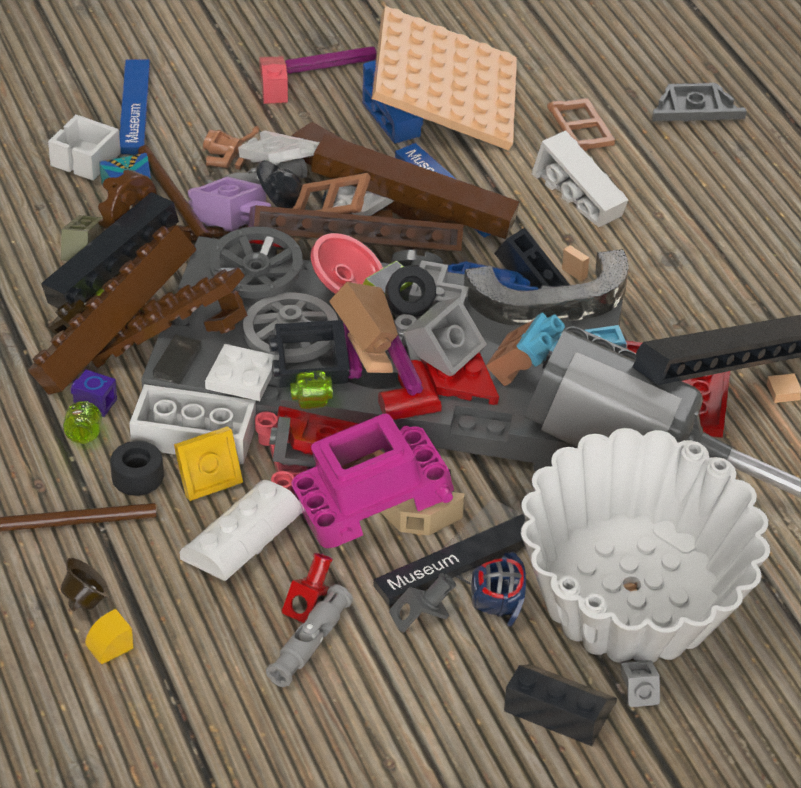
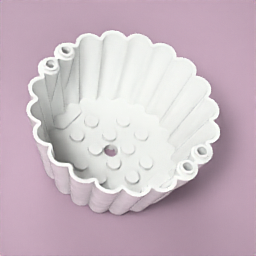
[521,428,770,663]

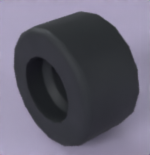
[385,265,437,317]
[110,441,164,496]

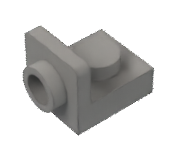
[621,660,660,707]

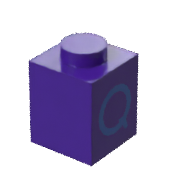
[71,370,117,417]

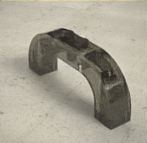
[464,249,629,326]

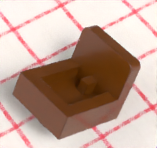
[203,291,248,334]

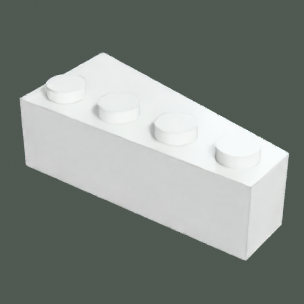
[531,130,628,227]

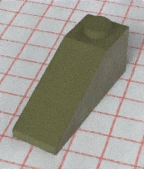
[61,215,103,261]

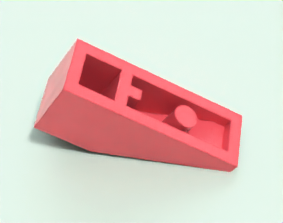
[259,56,288,104]

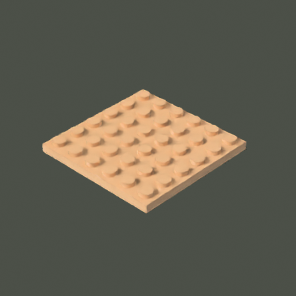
[372,6,517,151]

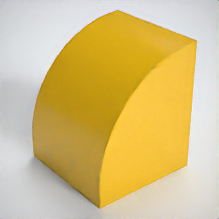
[85,609,134,665]

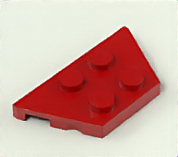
[421,352,499,405]
[277,406,358,455]

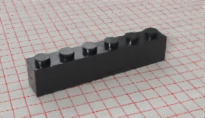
[41,192,179,309]

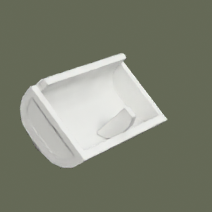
[180,480,303,581]

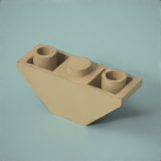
[381,492,465,536]

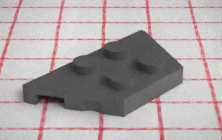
[652,83,747,121]

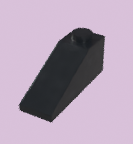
[494,227,573,293]

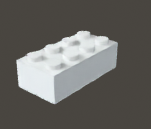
[129,384,256,464]

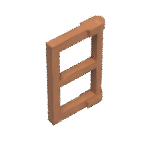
[547,98,615,151]
[293,173,371,214]

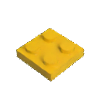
[174,426,243,501]

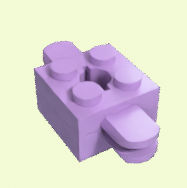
[188,177,271,231]

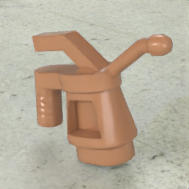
[203,126,259,170]

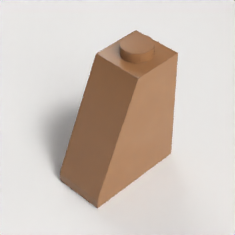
[329,282,398,354]

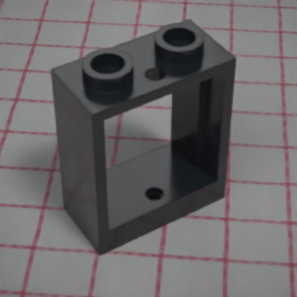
[269,320,350,388]

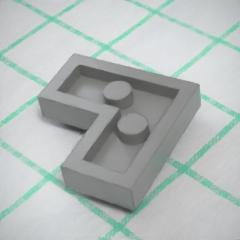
[409,260,469,307]

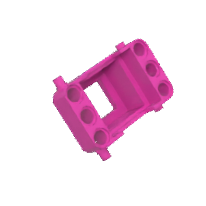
[292,414,454,548]

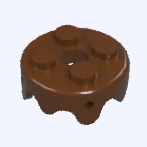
[98,170,157,229]

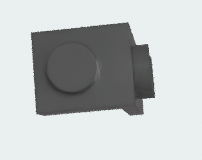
[269,417,316,468]

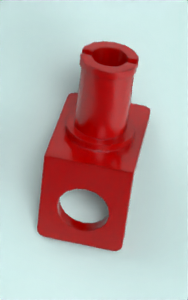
[282,553,333,623]

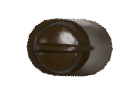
[60,558,109,611]

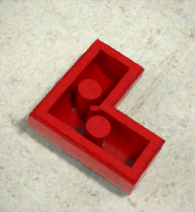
[378,360,442,420]

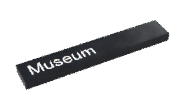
[373,514,526,606]

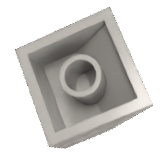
[403,297,487,376]

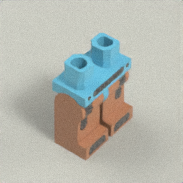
[486,312,565,386]

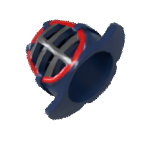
[471,552,526,627]

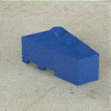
[362,60,423,144]

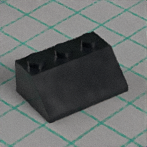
[504,664,617,746]

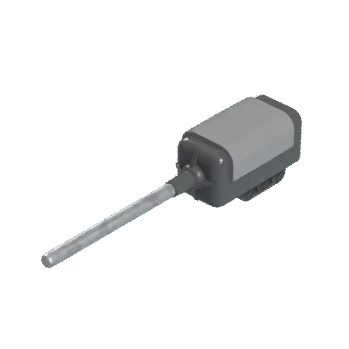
[524,327,801,498]

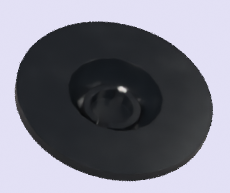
[256,160,306,210]

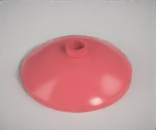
[311,233,383,294]

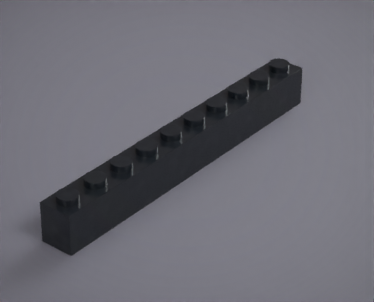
[633,315,801,385]

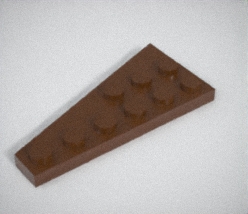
[92,267,245,368]

